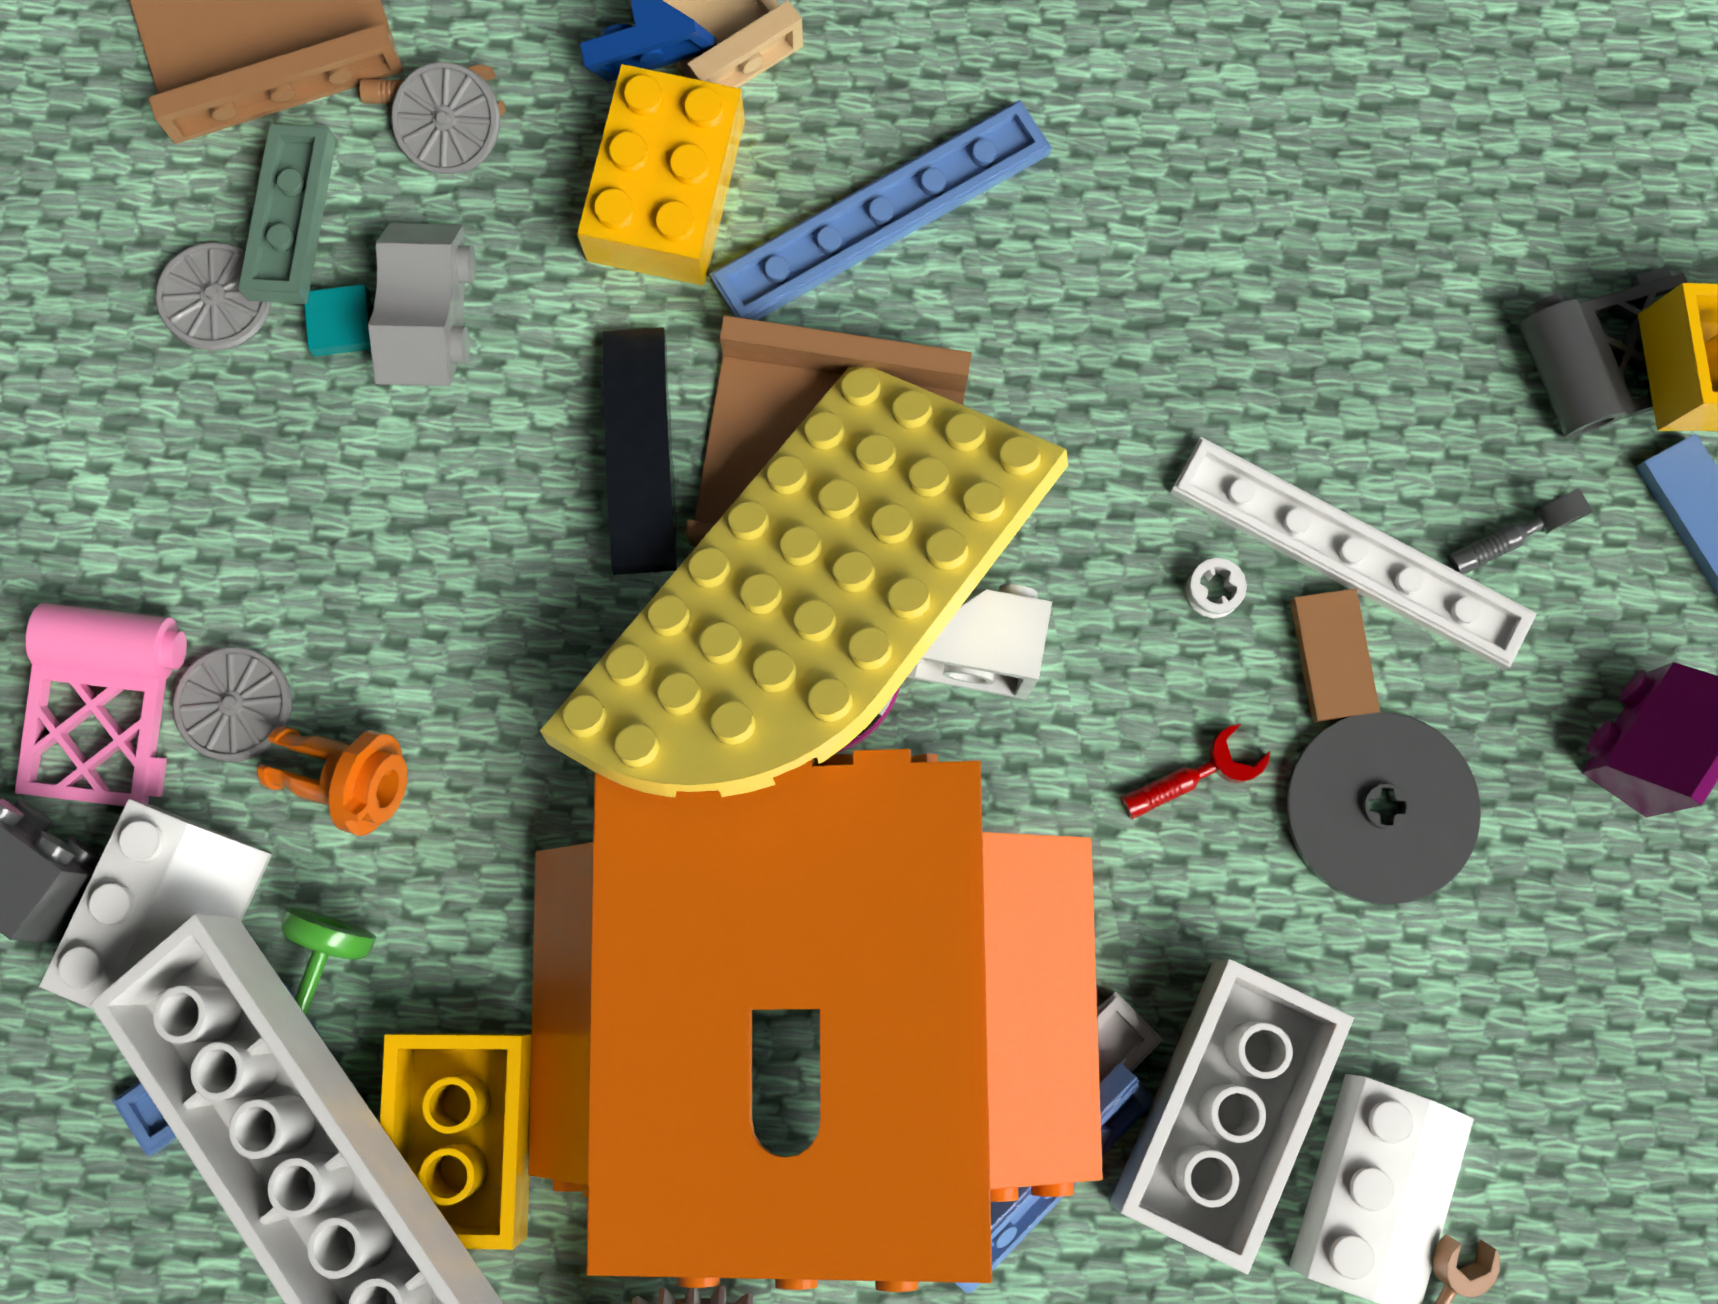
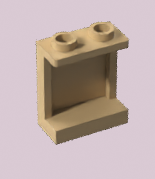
[626,0,803,88]

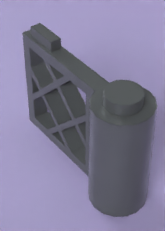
[1518,266,1688,439]

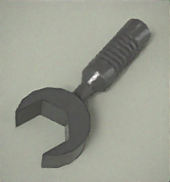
[1447,488,1593,575]

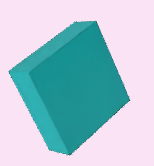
[304,284,372,357]

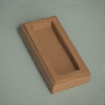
[1290,589,1380,724]

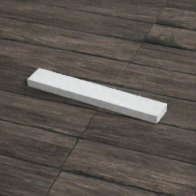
[1170,437,1537,670]

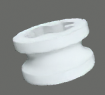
[1185,558,1247,619]

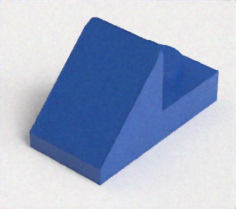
[580,0,717,82]

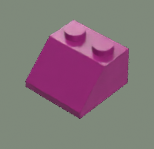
[1582,662,1718,818]

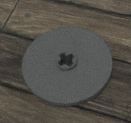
[1285,712,1481,905]

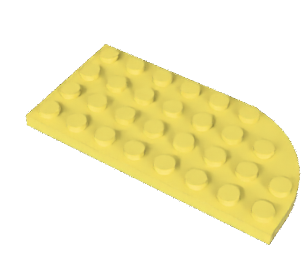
[540,367,1068,798]

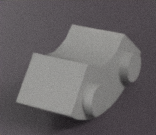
[368,223,476,386]

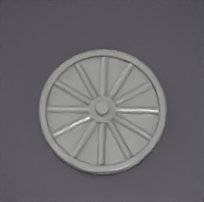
[391,62,500,174]
[155,242,271,351]
[173,647,292,762]

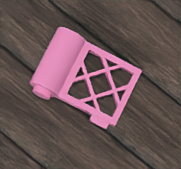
[14,603,187,806]

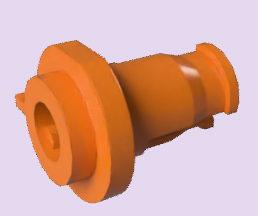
[257,727,408,836]

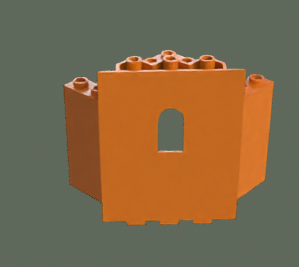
[528,749,1103,1292]

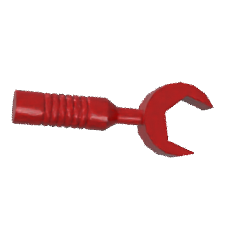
[1120,724,1270,820]

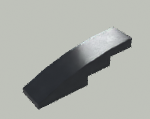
[603,327,677,575]

